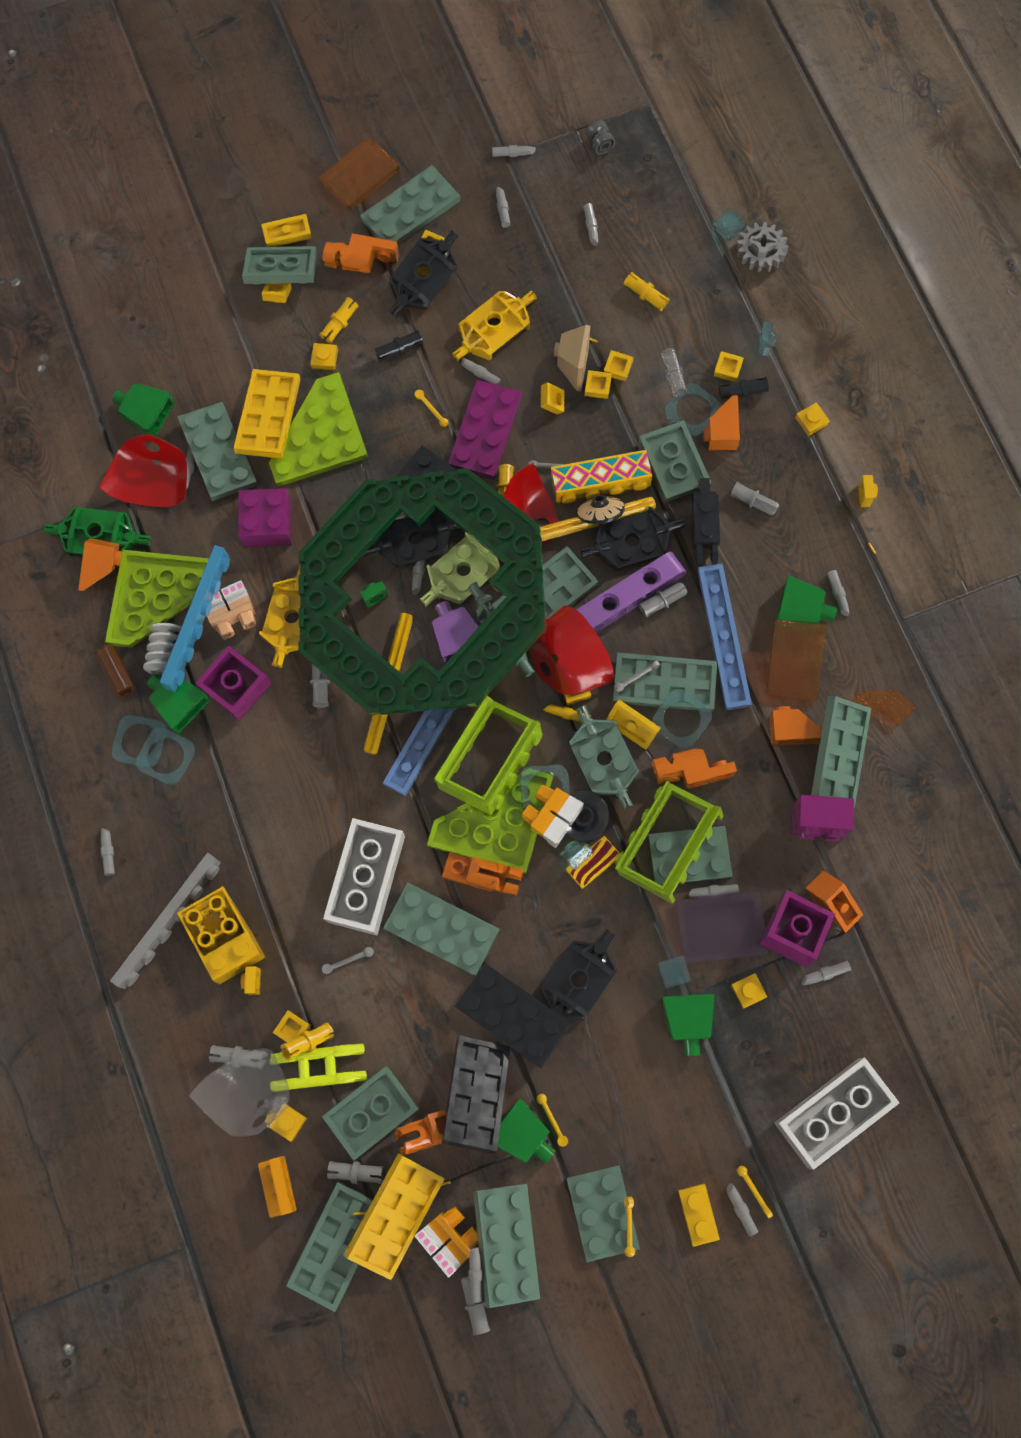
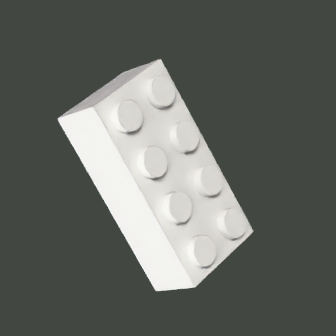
[323,818,405,936]
[774,1057,899,1170]

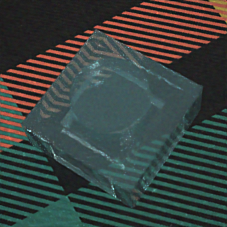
[713,209,746,242]
[758,322,776,356]
[559,840,594,869]
[657,955,691,989]

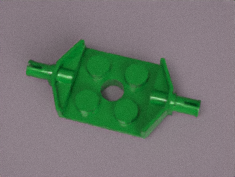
[44,507,151,556]

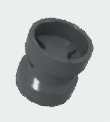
[586,120,616,155]

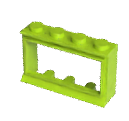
[434,696,543,815]
[615,781,724,904]

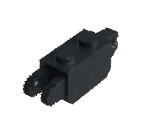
[691,478,720,565]

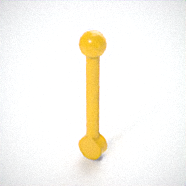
[415,390,448,427]
[536,1094,568,1147]
[737,1165,773,1219]
[624,1197,635,1257]

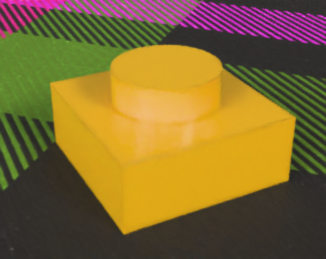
[261,283,292,303]
[311,343,338,371]
[604,350,634,382]
[714,351,744,382]
[585,370,612,399]
[541,382,564,415]
[795,402,830,436]
[858,475,878,508]
[241,966,261,995]
[731,973,767,1009]
[273,1010,311,1042]
[269,1104,307,1142]

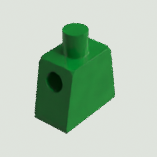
[112,384,175,437]
[774,576,837,631]
[147,674,210,734]
[661,994,714,1056]
[498,1099,556,1164]

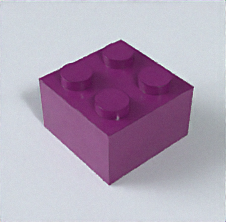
[238,488,292,547]
[195,645,272,721]
[792,795,854,842]
[759,890,835,968]

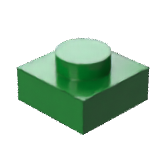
[360,581,388,608]

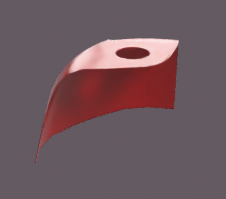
[99,434,188,507]
[503,463,558,546]
[530,605,614,695]

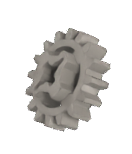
[736,222,788,272]

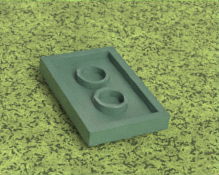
[242,246,317,285]
[639,420,711,502]
[648,826,733,886]
[322,1066,419,1161]
[567,1165,640,1262]

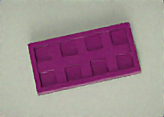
[448,380,522,480]

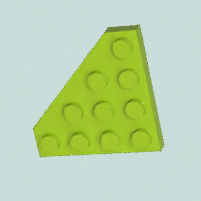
[269,372,368,487]
[105,550,209,648]
[427,768,554,874]

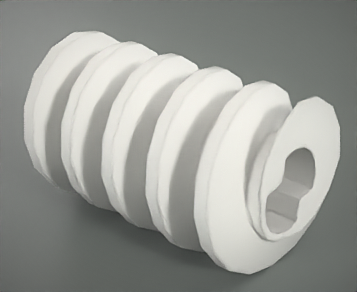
[143,623,182,677]

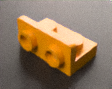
[258,1156,297,1218]

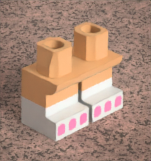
[207,580,256,640]

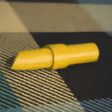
[543,704,591,723]

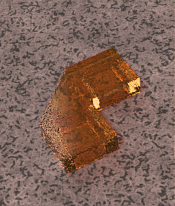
[852,690,916,727]

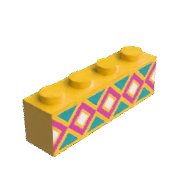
[551,450,652,504]

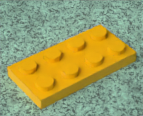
[233,369,301,459]
[344,1153,445,1280]

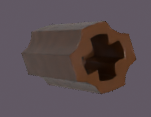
[93,645,136,698]

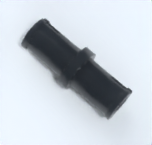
[375,330,423,362]
[719,376,769,400]

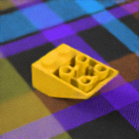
[177,886,266,984]

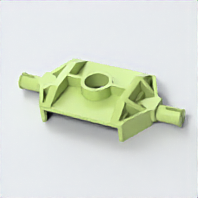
[420,532,500,607]

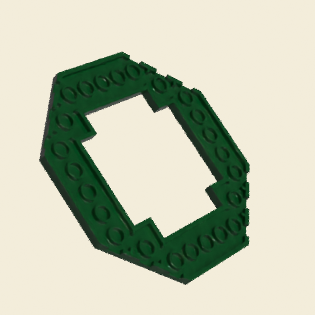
[298,468,546,716]

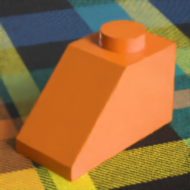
[703,395,740,450]
[78,538,122,591]
[769,706,822,746]
[805,871,863,933]

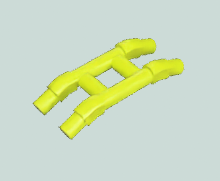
[269,1043,367,1092]

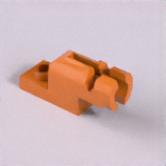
[322,233,399,273]
[652,749,737,790]
[442,852,523,896]
[395,1109,446,1156]

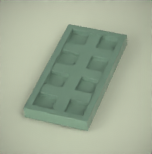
[360,165,461,245]
[177,402,257,501]
[492,546,599,619]
[613,652,717,712]
[811,696,872,808]
[383,882,500,976]
[286,1182,373,1312]
[473,1184,540,1308]

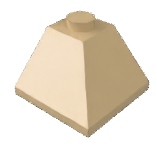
[554,325,590,391]

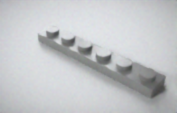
[110,853,221,989]

